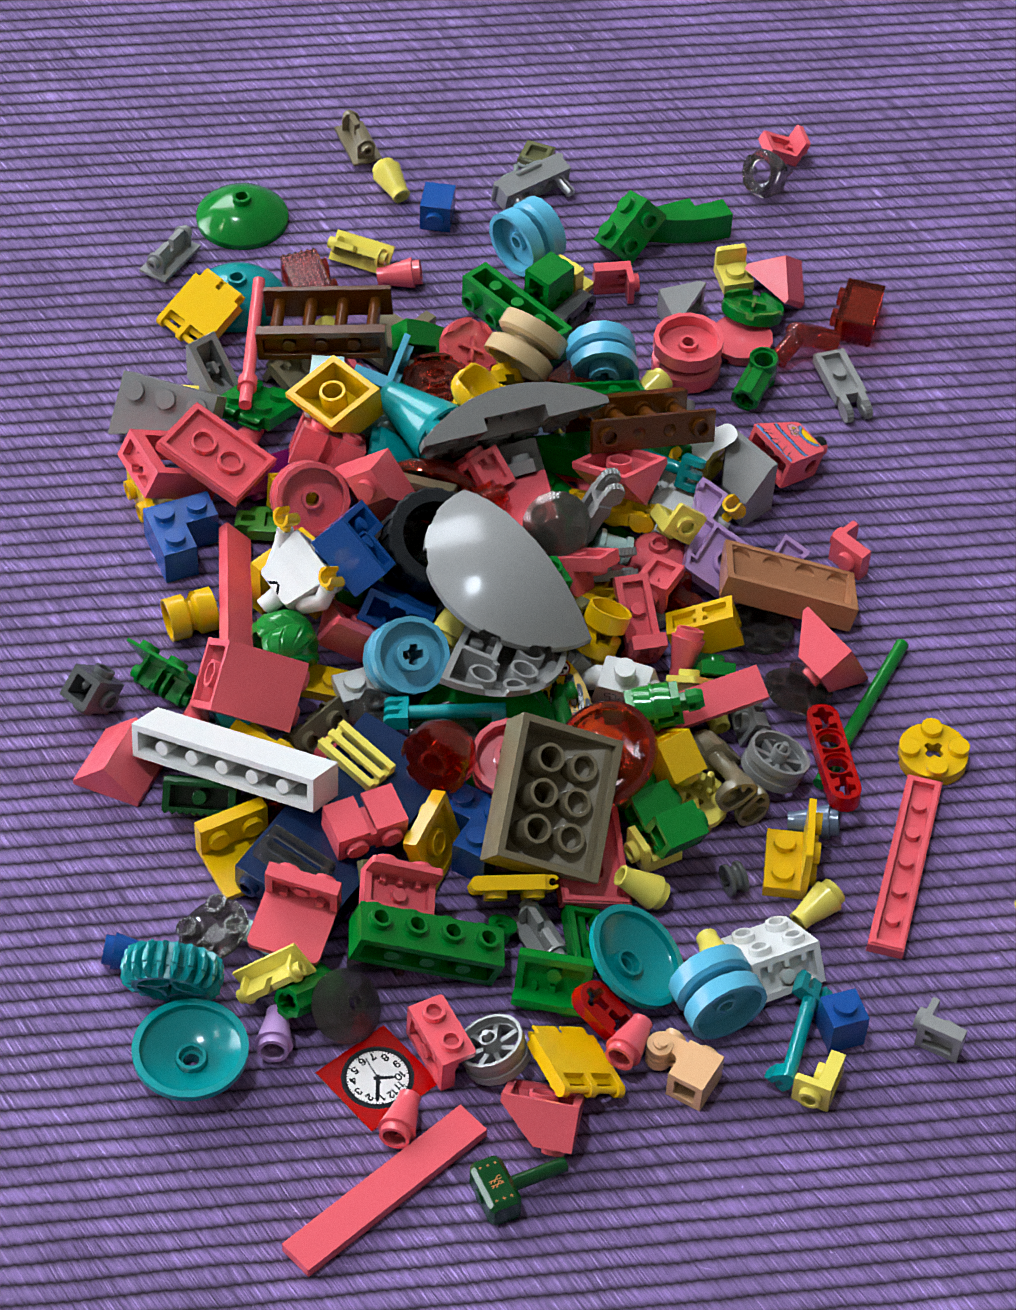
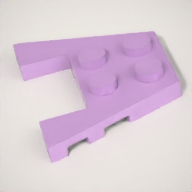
[682,476,810,610]

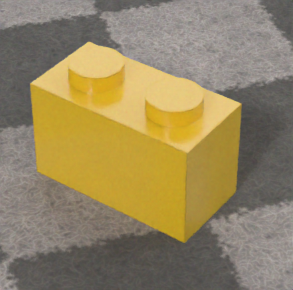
[638,728,707,787]

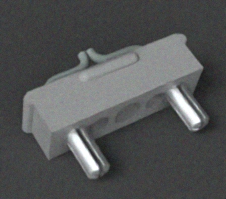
[491,153,575,210]

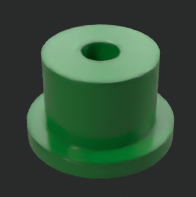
[488,914,518,945]

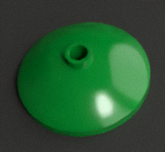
[196,183,289,250]

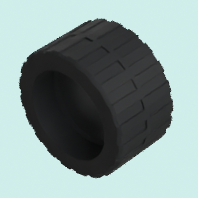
[375,487,457,603]

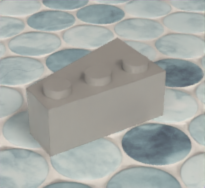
[107,370,227,435]

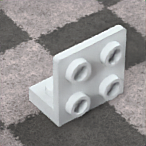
[721,916,826,1003]

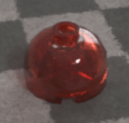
[401,718,477,793]

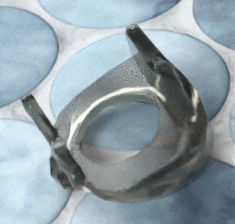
[742,148,793,198]

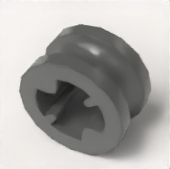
[719,860,749,897]

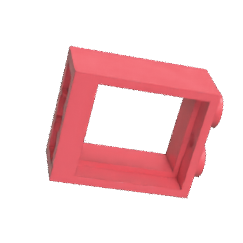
[117,429,215,500]

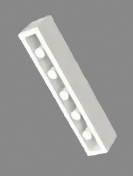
[132,707,338,813]

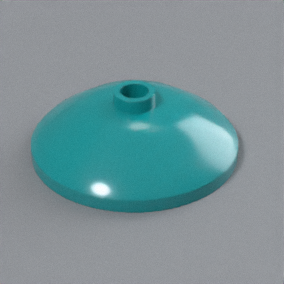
[210,262,283,332]
[589,904,683,1009]
[131,998,249,1102]

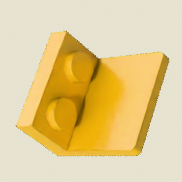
[194,796,268,901]
[762,798,823,900]

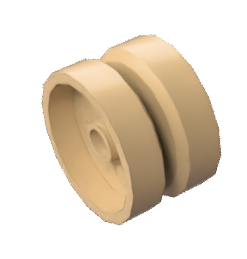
[483,307,568,382]

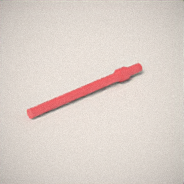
[237,276,265,410]

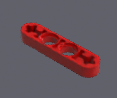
[806,704,862,812]

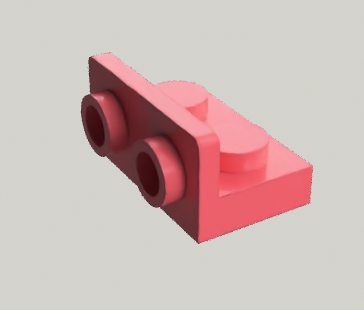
[406,994,476,1091]

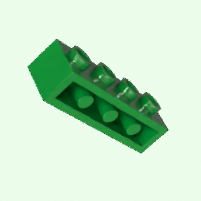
[462,262,573,367]
[348,901,505,986]

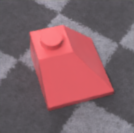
[335,448,416,521]
[798,607,868,692]
[500,1078,585,1157]

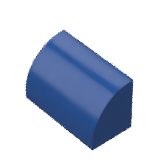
[357,580,437,628]

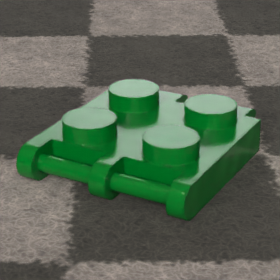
[220,379,301,432]

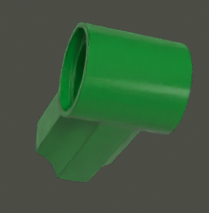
[731,347,778,411]
[274,962,350,1020]

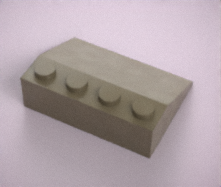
[480,712,624,884]

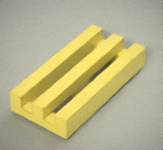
[317,719,396,791]

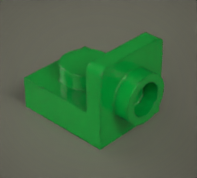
[692,652,736,679]

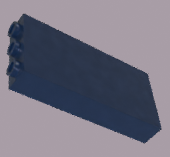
[235,712,455,937]

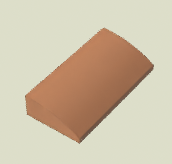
[719,539,859,632]

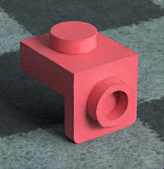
[758,125,811,167]
[592,261,640,304]
[828,520,871,581]

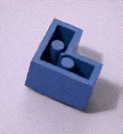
[143,491,219,583]
[311,500,396,597]
[446,779,496,879]

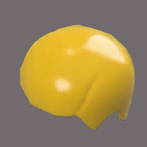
[451,363,501,406]

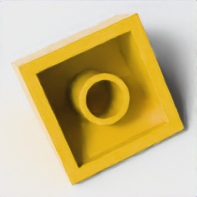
[285,355,383,433]

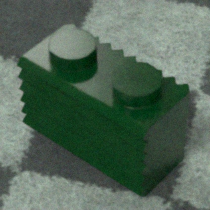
[161,774,241,817]

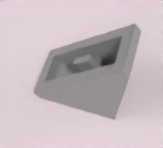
[657,281,706,321]
[185,331,238,395]

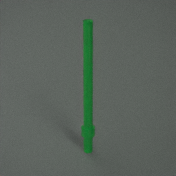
[813,639,909,790]

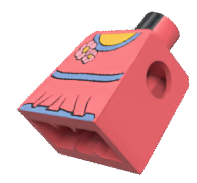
[748,422,828,488]

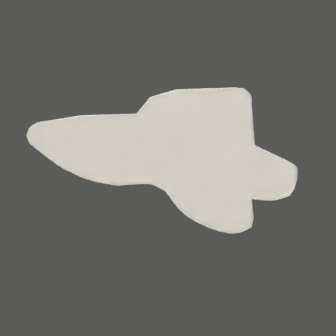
[690,424,738,468]

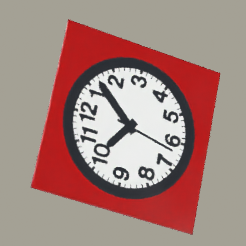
[315,1025,437,1132]

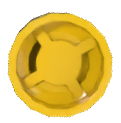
[160,586,219,642]
[576,596,632,662]

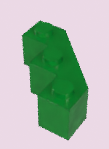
[612,758,709,859]

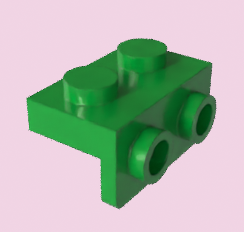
[593,190,666,265]
[511,947,595,1018]

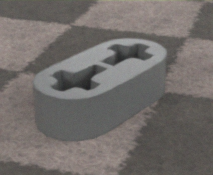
[553,289,596,331]

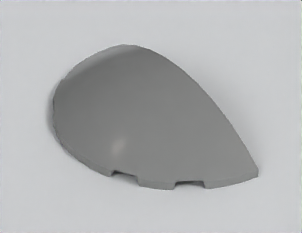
[419,382,609,460]
[423,489,592,652]
[439,625,567,697]

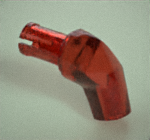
[774,322,842,368]

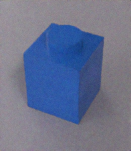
[420,182,456,232]
[815,988,870,1053]

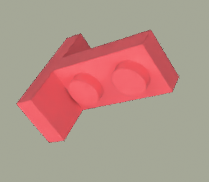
[612,573,668,665]

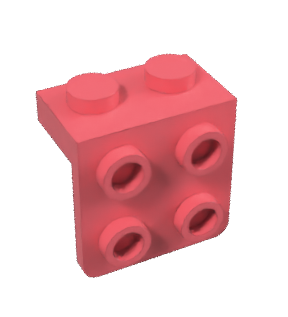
[247,861,342,966]

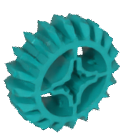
[120,939,225,1003]

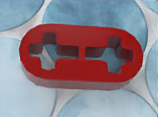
[572,980,633,1042]

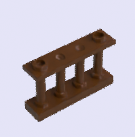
[255,285,393,360]
[561,387,716,454]

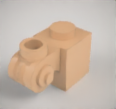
[645,1028,725,1111]

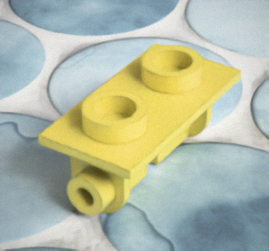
[327,229,395,274]
[232,943,316,1005]

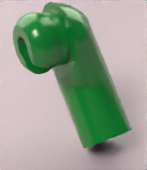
[551,681,578,727]

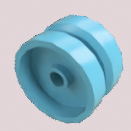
[489,196,566,277]
[566,320,639,383]
[362,615,450,697]
[668,944,768,1040]

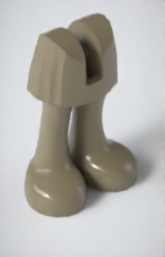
[693,729,770,826]

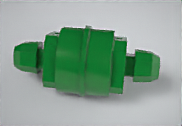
[603,681,705,734]

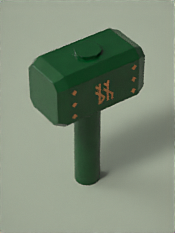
[469,1155,569,1226]

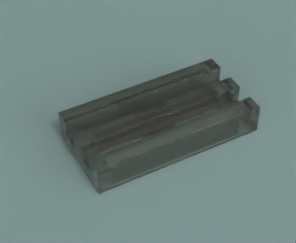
[253,823,336,875]

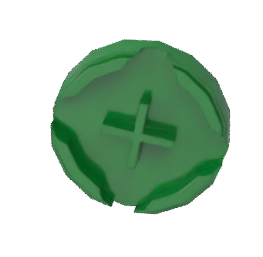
[721,288,784,327]

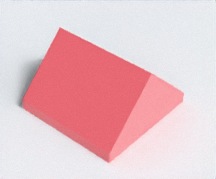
[572,449,667,505]
[317,599,377,663]
[73,717,164,807]

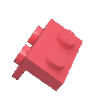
[358,854,443,915]

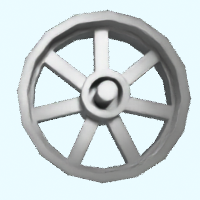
[741,729,810,794]
[462,1013,531,1086]

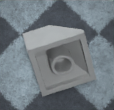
[721,429,778,527]

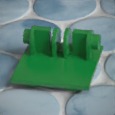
[126,638,197,708]

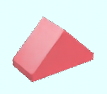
[744,255,804,309]

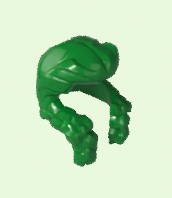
[251,609,320,667]

